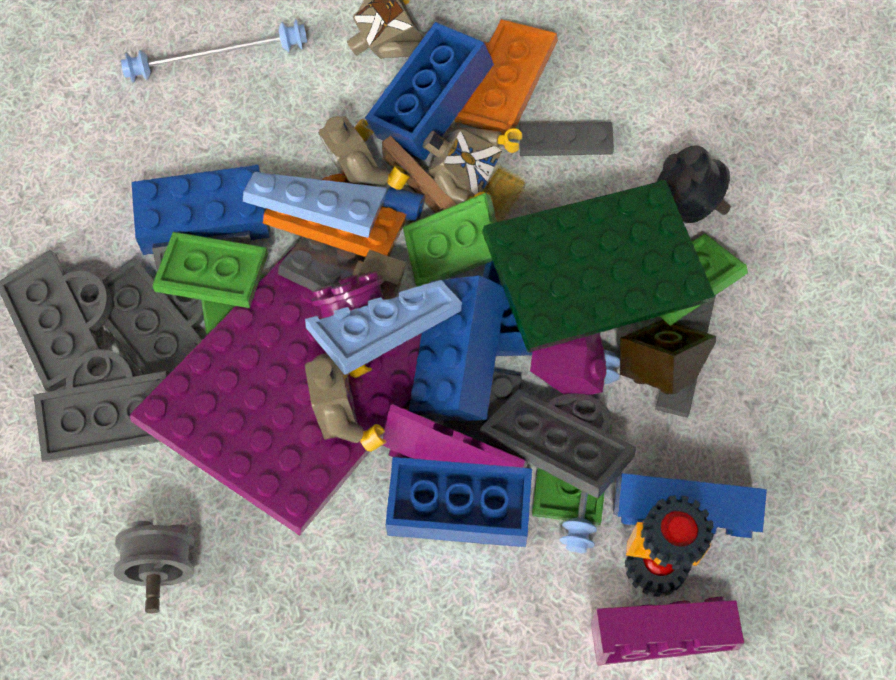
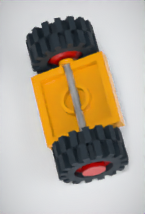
[625,495,714,597]

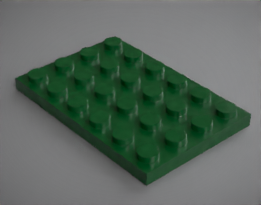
[482,180,715,353]

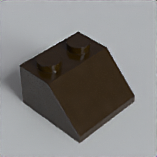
[620,319,716,394]

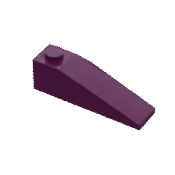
[530,333,607,395]
[382,404,528,468]

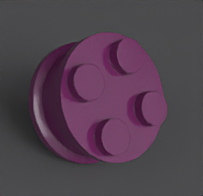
[311,271,385,318]

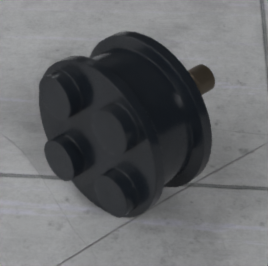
[657,145,731,223]

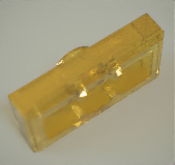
[482,168,526,222]

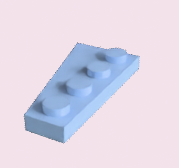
[243,172,387,238]
[305,280,462,375]

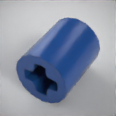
[383,186,425,222]

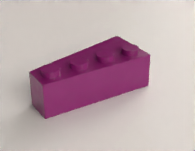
[591,596,745,666]

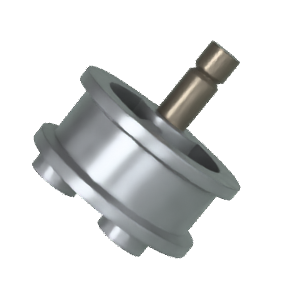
[114,521,194,613]

